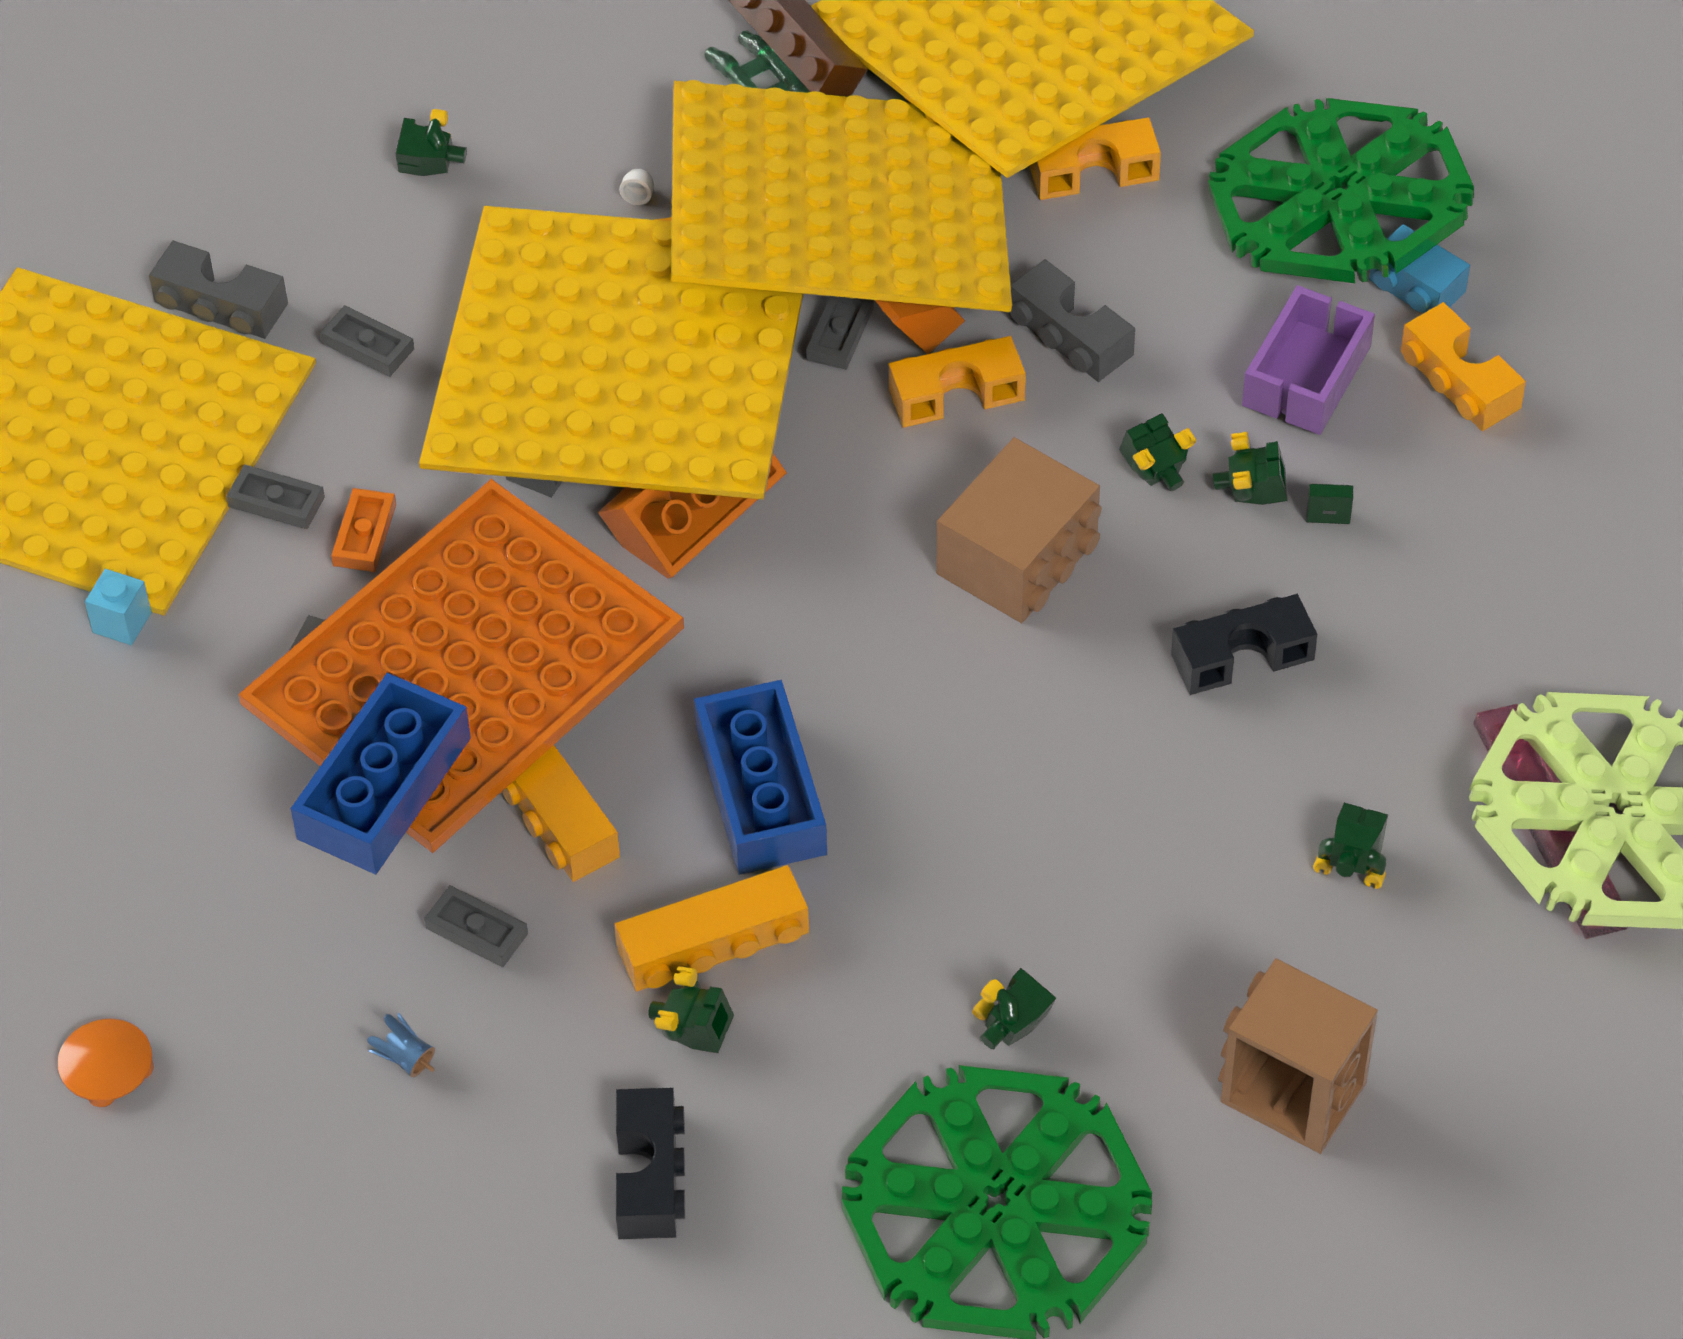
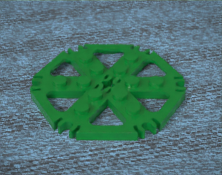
[1208,98,1474,284]
[841,1065,1152,1339]

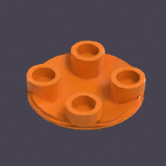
[58,1019,154,1107]

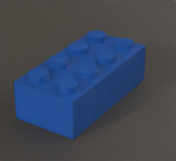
[290,673,471,875]
[694,679,827,875]

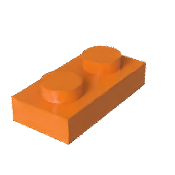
[331,488,397,572]

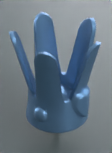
[367,1013,435,1078]

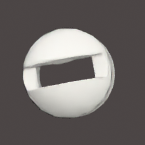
[619,168,654,205]

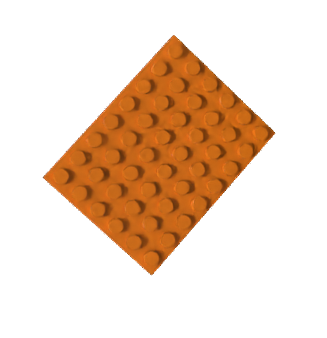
[238,479,684,853]

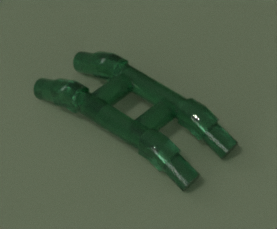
[704,30,810,93]

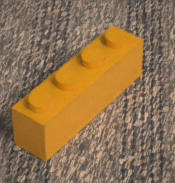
[502,745,620,882]
[614,865,809,992]

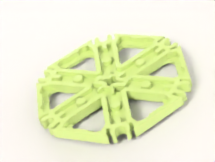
[1469,692,1683,929]

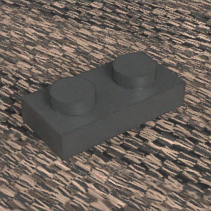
[806,296,874,370]
[320,305,414,377]
[226,464,325,529]
[424,885,528,967]

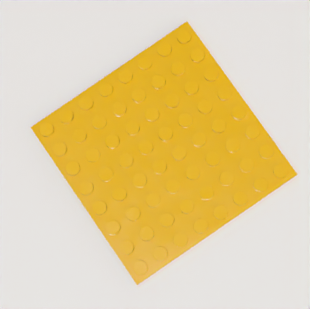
[811,0,1254,178]
[671,80,1012,312]
[419,206,804,500]
[0,267,316,616]

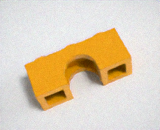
[1029,117,1161,200]
[1401,302,1526,432]
[889,336,1026,428]

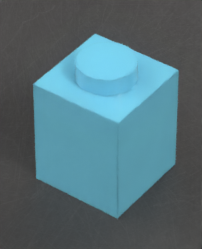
[84,569,152,646]

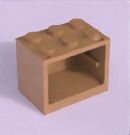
[936,437,1102,624]
[1218,958,1378,1154]

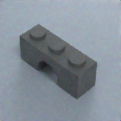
[149,240,288,339]
[1009,259,1135,382]

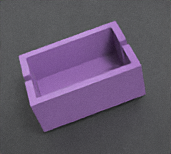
[1242,285,1375,435]

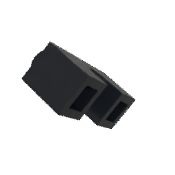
[1171,593,1318,695]
[616,1087,686,1239]

